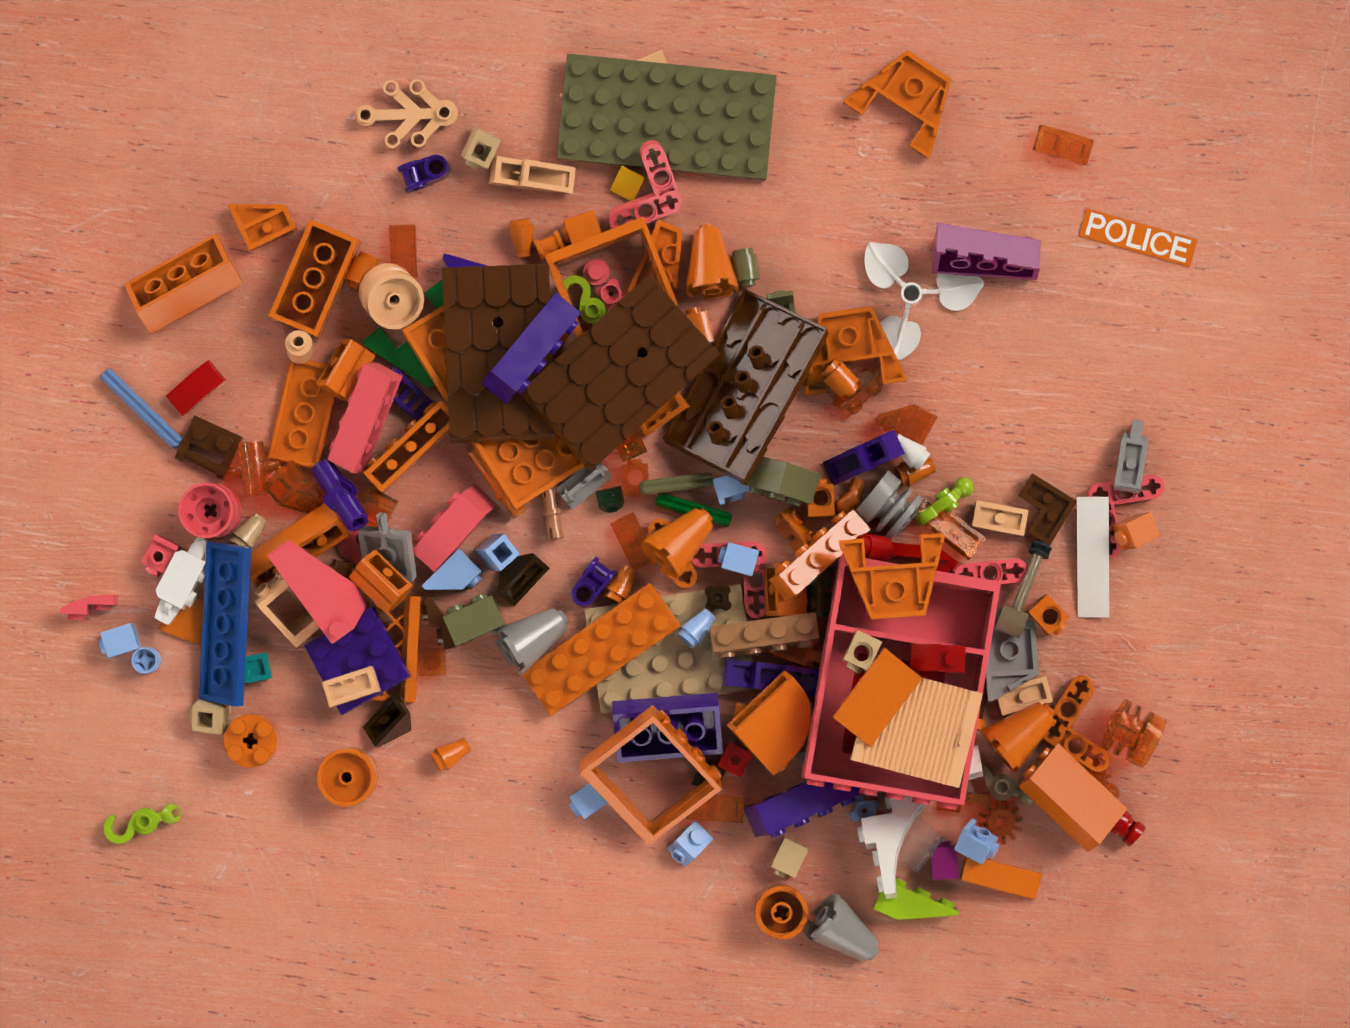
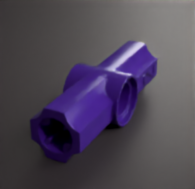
[312,458,369,531]

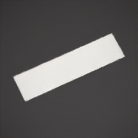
[1077,497,1110,617]

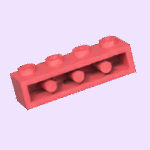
[327,362,403,473]

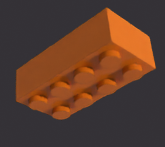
[268,219,361,339]

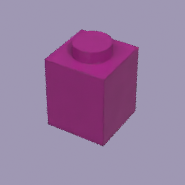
[929,841,959,880]

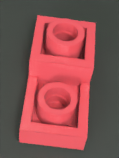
[60,595,118,620]

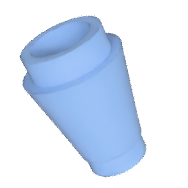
[678,609,716,648]

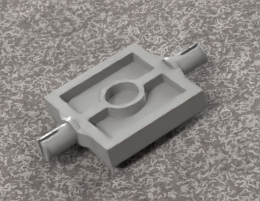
[358,512,417,582]

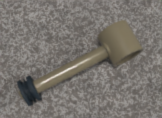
[994,541,1052,638]

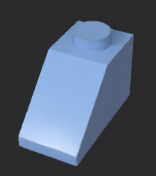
[422,549,483,590]

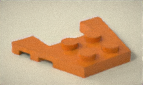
[843,50,951,159]
[805,306,908,396]
[839,533,945,620]

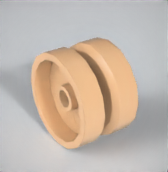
[358,263,424,329]

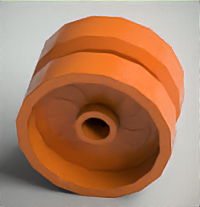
[317,747,378,807]

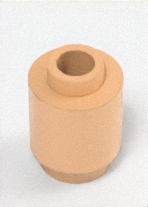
[285,330,313,364]

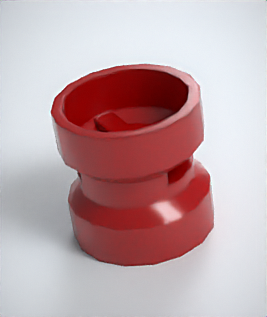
[1111,811,1146,847]

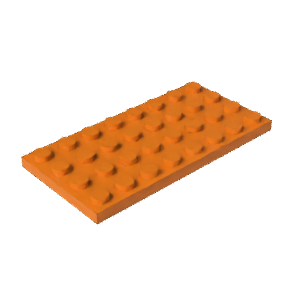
[401,305,585,511]

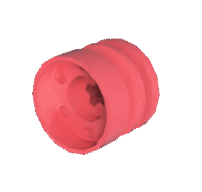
[178,483,242,538]

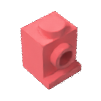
[141,534,182,577]

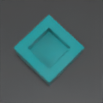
[245,652,273,683]

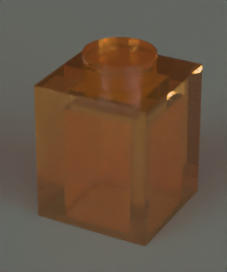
[357,487,399,527]

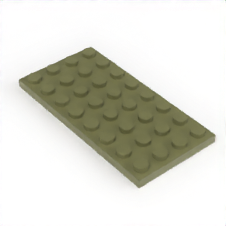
[557,53,776,180]

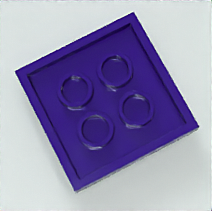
[304,607,412,715]

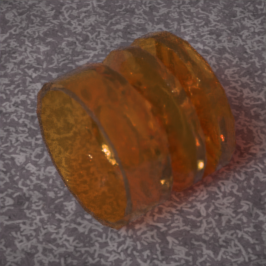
[1101,699,1167,768]

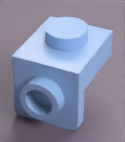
[667,820,713,867]

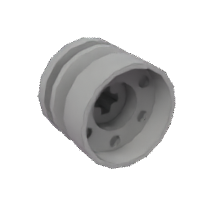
[855,471,923,539]

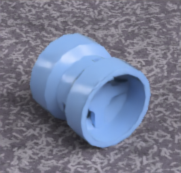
[131,647,161,674]

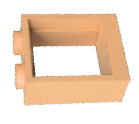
[251,571,319,648]

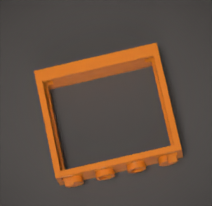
[545,217,678,339]
[579,705,722,846]

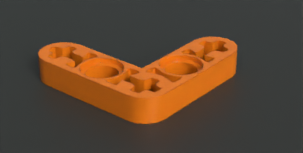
[1043,675,1111,773]

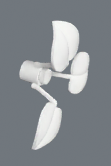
[864,242,984,360]

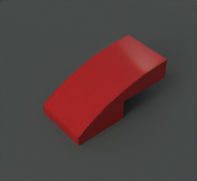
[166,360,226,416]

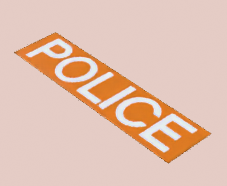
[1079,208,1198,267]

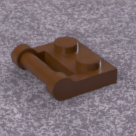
[175,415,244,480]

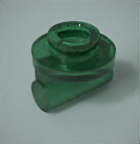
[595,486,624,513]

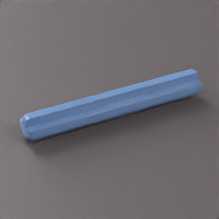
[100,369,183,449]

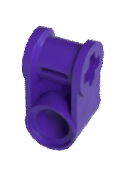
[397,154,451,193]
[572,557,617,607]

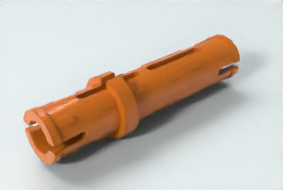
[467,449,527,519]

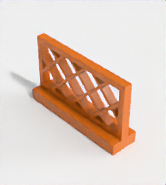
[363,594,422,703]

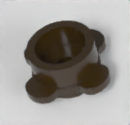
[704,585,732,612]

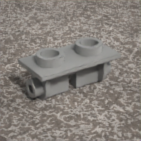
[556,462,613,509]

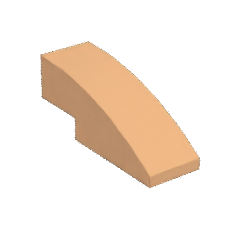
[489,156,576,194]

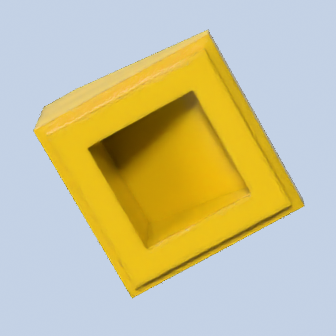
[610,166,645,201]

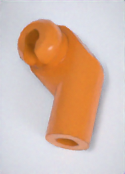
[836,478,864,513]

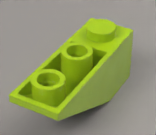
[872,877,959,920]

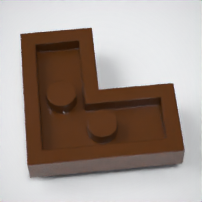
[1018,473,1077,546]

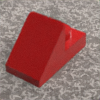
[910,644,966,673]

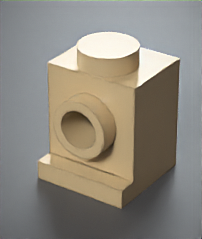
[461,126,501,170]
[189,699,231,735]

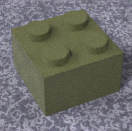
[740,457,820,507]
[443,593,507,646]

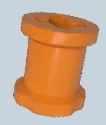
[533,230,564,261]

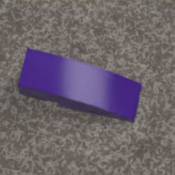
[823,430,905,486]

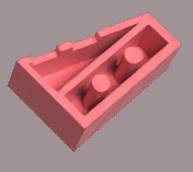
[413,484,497,572]

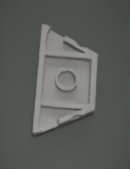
[985,608,1039,703]

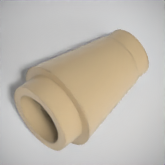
[230,513,267,549]

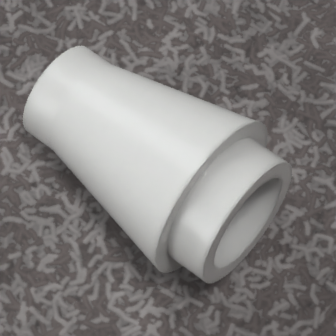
[897,434,931,470]

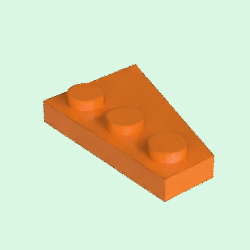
[627,219,682,300]

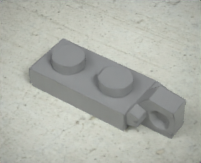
[1113,420,1148,494]

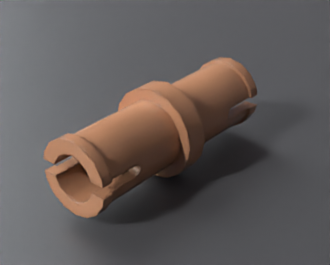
[540,486,564,541]

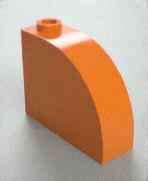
[727,671,811,776]

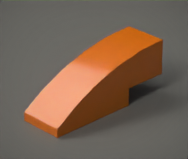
[959,856,1042,899]

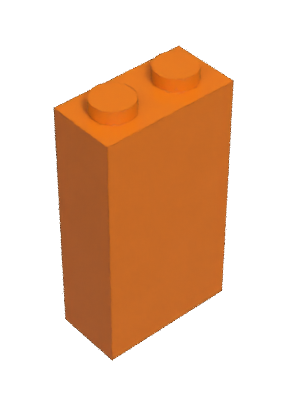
[1018,743,1128,852]

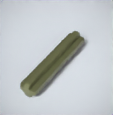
[639,472,713,495]

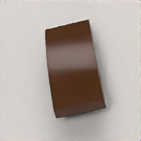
[421,598,456,649]

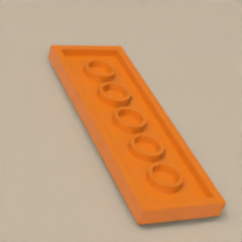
[522,582,681,716]

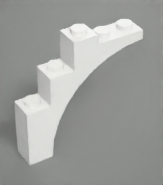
[857,745,983,899]

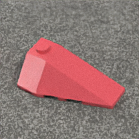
[267,540,368,644]

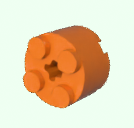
[224,713,280,768]
[754,884,808,940]

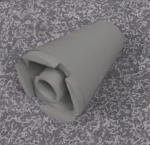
[492,608,569,675]
[804,893,879,962]

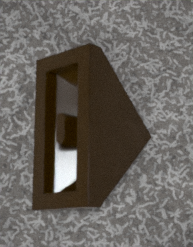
[497,553,550,607]
[363,693,411,747]

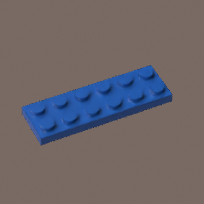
[199,541,252,707]

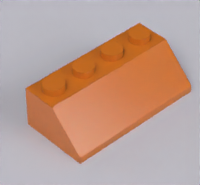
[125,233,243,334]

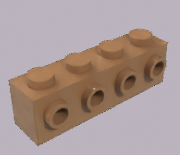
[709,612,819,660]

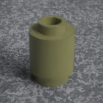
[730,248,760,288]

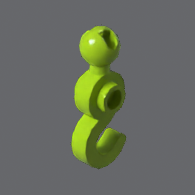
[563,275,606,325]
[914,477,974,526]
[103,803,181,844]

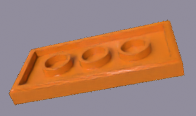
[268,360,336,468]

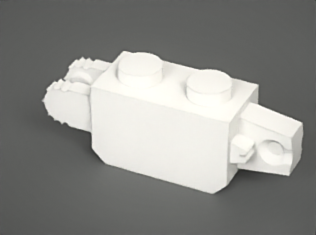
[154,537,208,625]

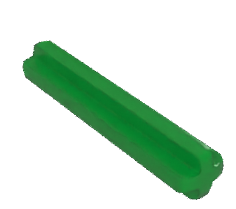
[655,493,732,527]

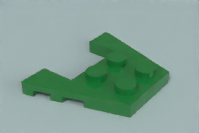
[362,279,444,389]

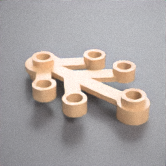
[355,79,458,149]

